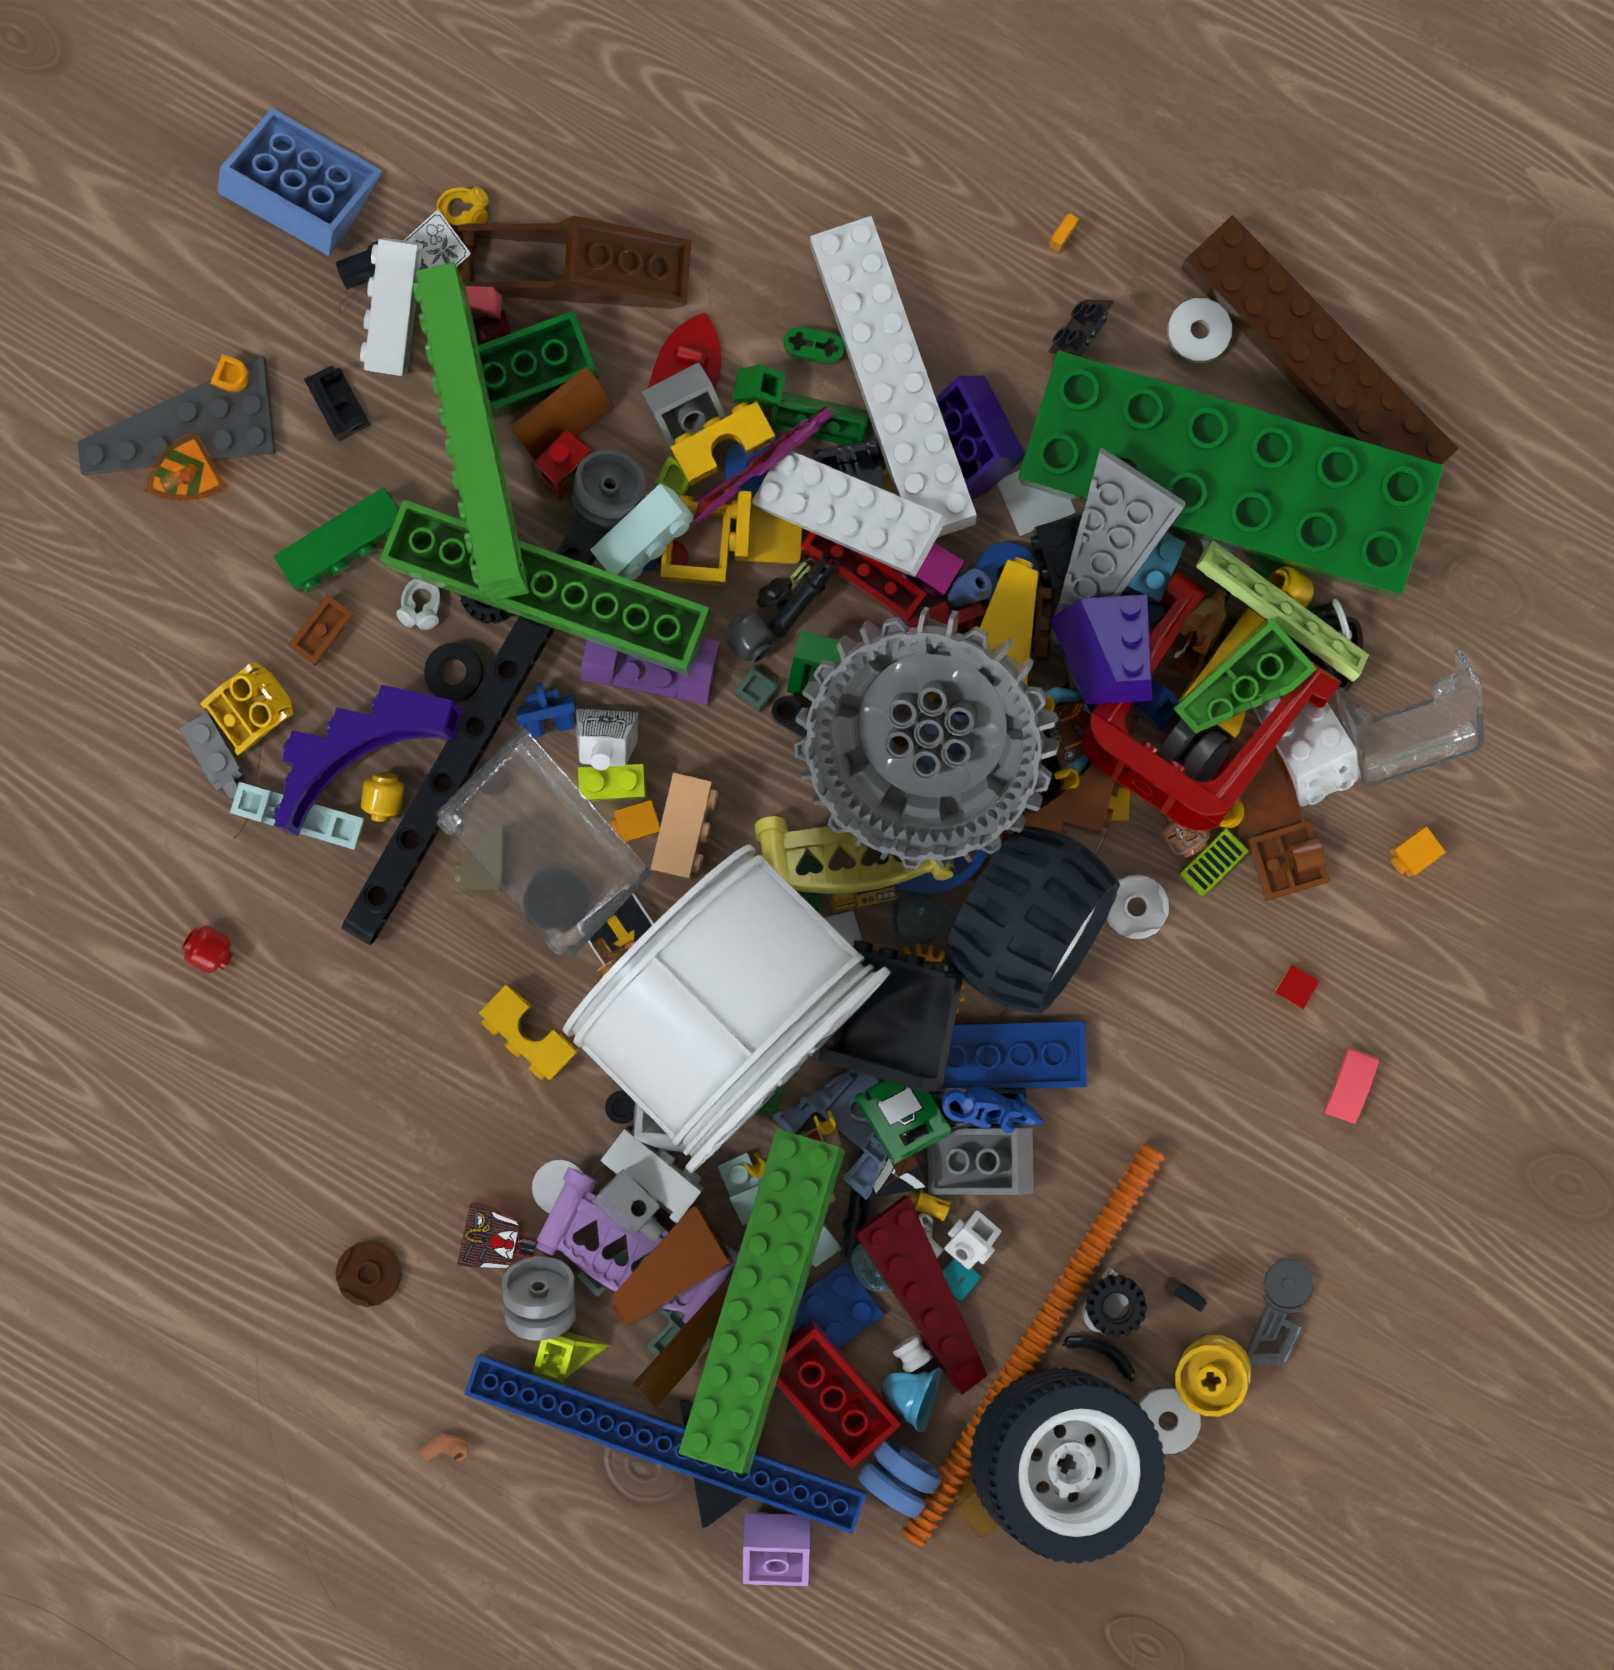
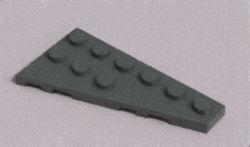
[78,356,276,475]

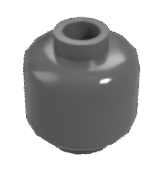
[726,614,774,662]

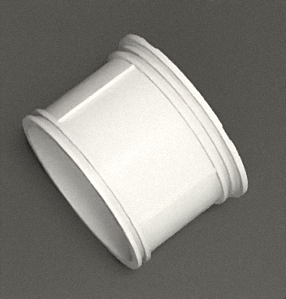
[563,844,891,1173]

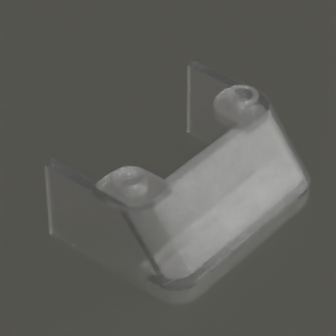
[1336,649,1484,786]

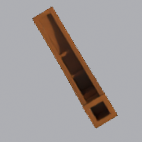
[1024,705,1139,836]

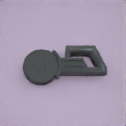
[1246,1259,1313,1365]

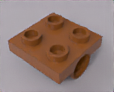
[1247,820,1330,901]

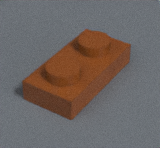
[288,594,355,666]

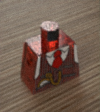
[457,1201,538,1268]

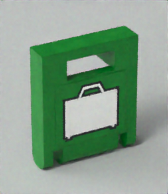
[854,1080,951,1165]

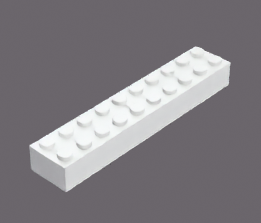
[810,216,977,537]

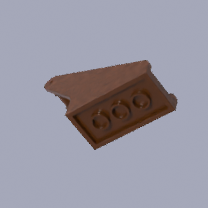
[457,216,692,309]

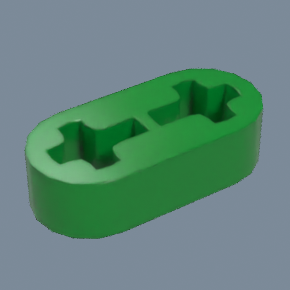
[784,327,844,365]

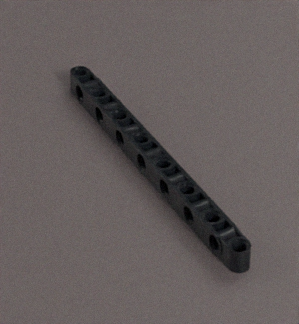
[341,520,606,946]

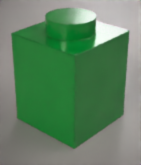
[732,364,786,409]

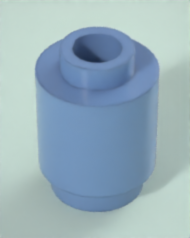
[947,569,992,609]

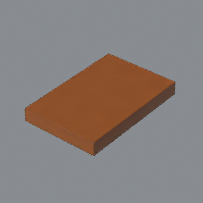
[510,367,614,462]

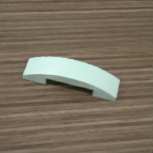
[230,782,364,850]

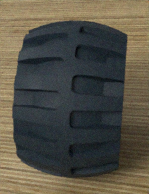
[945,826,1120,1014]

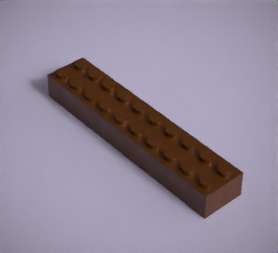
[1181,215,1459,465]

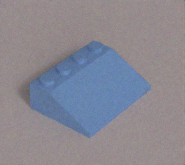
[218,108,383,256]

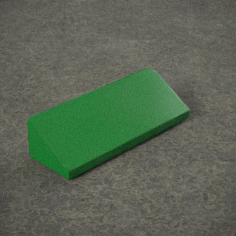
[769,392,869,445]

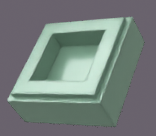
[733,666,779,712]

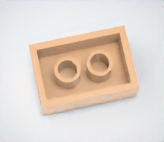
[651,773,718,880]

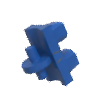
[516,682,576,739]

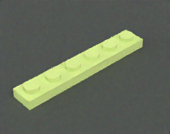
[1196,540,1369,682]

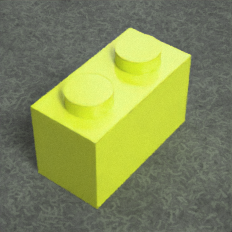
[578,764,647,802]

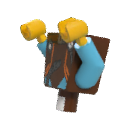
[1043,687,1091,790]

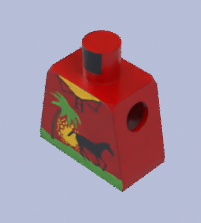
[535,430,595,501]

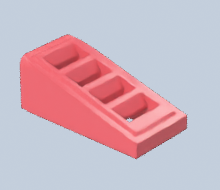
[466,286,502,320]

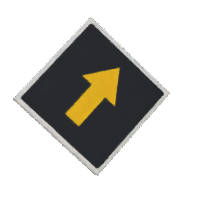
[577,889,654,970]

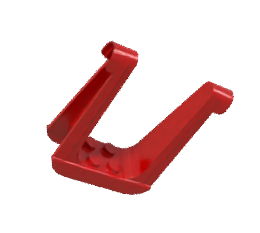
[1082,571,1342,832]

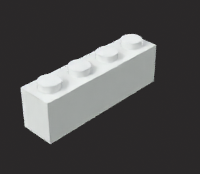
[360,238,423,376]

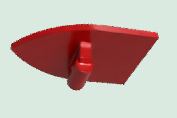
[648,312,721,390]

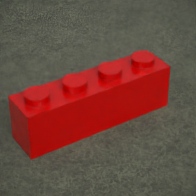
[801,532,927,623]

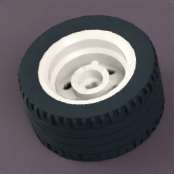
[970,1367,1166,1564]

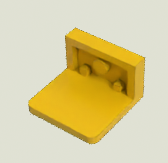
[729,491,802,564]

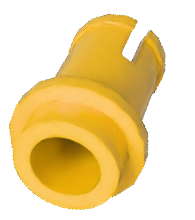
[909,1189,951,1221]

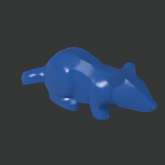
[942,1086,1044,1133]

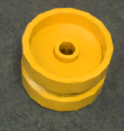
[1175,1335,1251,1417]

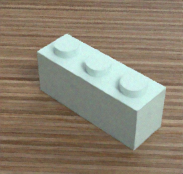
[590,484,696,580]

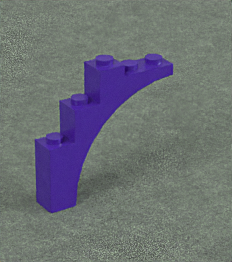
[274,685,463,836]

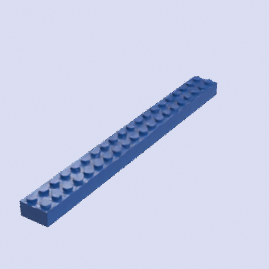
[464,1353,867,1534]

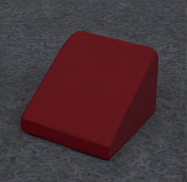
[474,310,512,344]

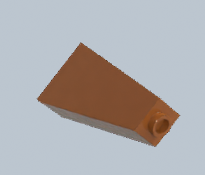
[611,1205,735,1326]

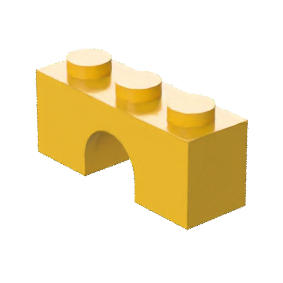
[670,401,776,487]
[479,984,579,1081]

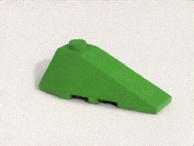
[1173,619,1317,733]

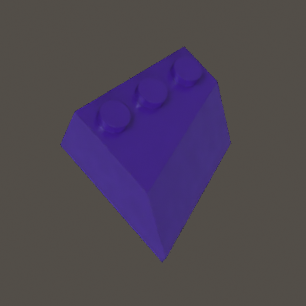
[936,376,1025,500]
[1050,594,1152,705]

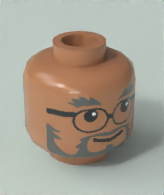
[1162,817,1210,859]

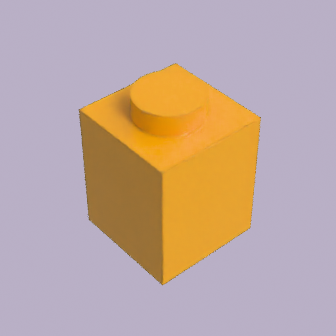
[610,800,660,844]
[1389,826,1446,877]

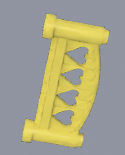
[755,816,955,894]

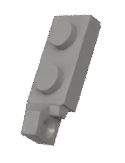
[179,712,243,800]

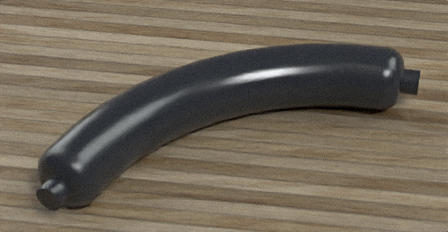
[1062,1335,1136,1382]

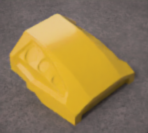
[200,662,293,755]

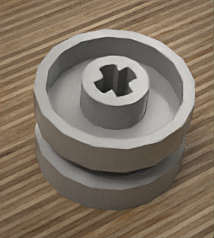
[502,1257,576,1340]

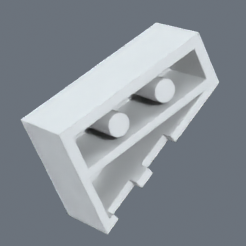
[600,1127,704,1223]

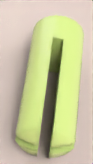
[789,562,811,590]

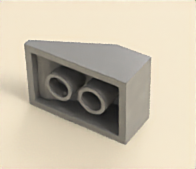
[927,1128,1034,1195]

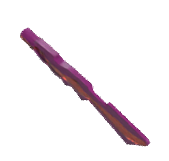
[693,406,833,523]

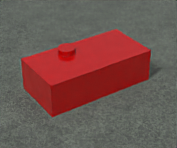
[776,1319,901,1469]

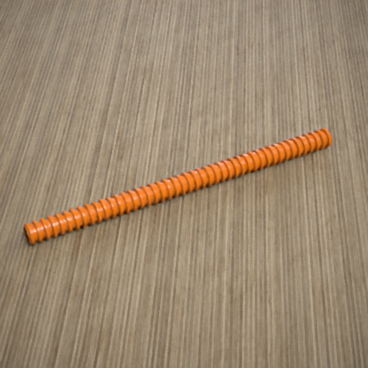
[901,1143,1166,1547]

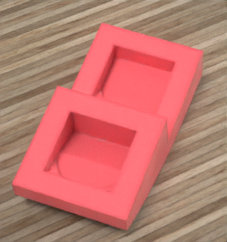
[1324,1047,1379,1124]

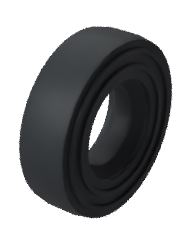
[424,643,483,701]

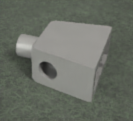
[591,1169,666,1243]

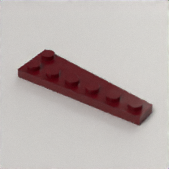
[854,1195,988,1395]

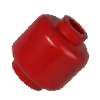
[181,925,233,974]

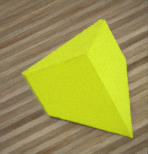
[533,1331,610,1383]

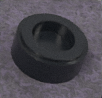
[605,1091,635,1124]

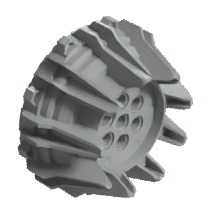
[794,607,1059,869]

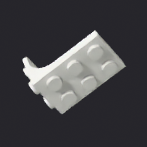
[1252,694,1358,806]

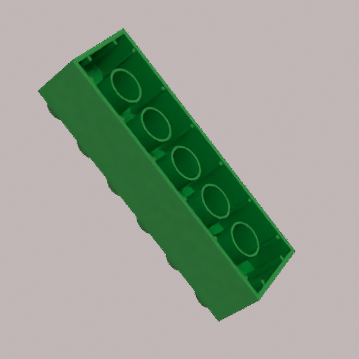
[1018,350,1444,599]

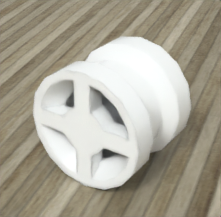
[892,1334,933,1373]

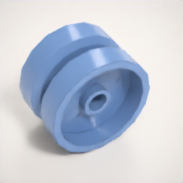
[857,1438,943,1519]

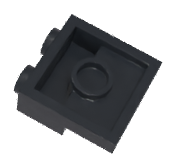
[1030,515,1082,592]

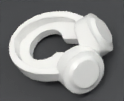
[396,579,441,630]

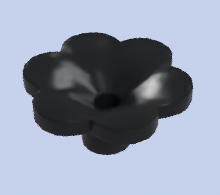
[756,578,793,610]

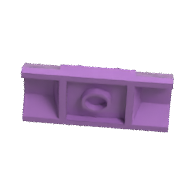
[581,639,720,705]

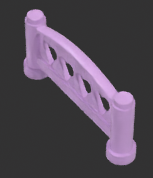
[536,1167,739,1323]

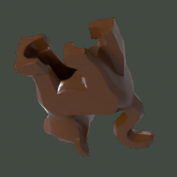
[1171,587,1236,677]

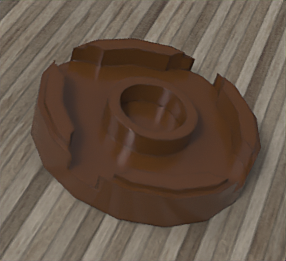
[335,1240,402,1307]

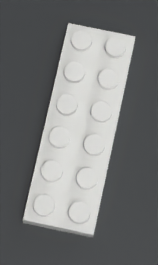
[751,450,947,577]

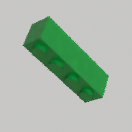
[274,487,399,593]

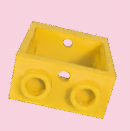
[660,495,732,586]

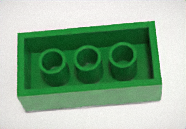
[478,310,599,418]

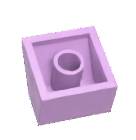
[743,1512,811,1586]

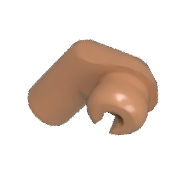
[419,1433,468,1461]

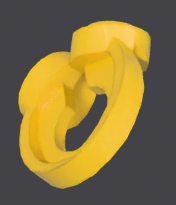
[436,186,489,227]

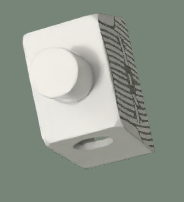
[576,709,638,770]

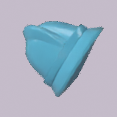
[881,1368,942,1432]

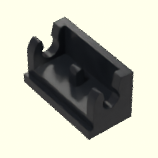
[304,365,370,442]

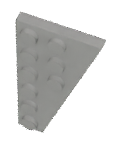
[1049,447,1186,645]

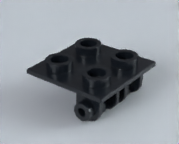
[1048,299,1114,357]
[813,439,885,490]

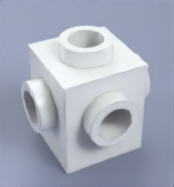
[944,1210,1002,1270]

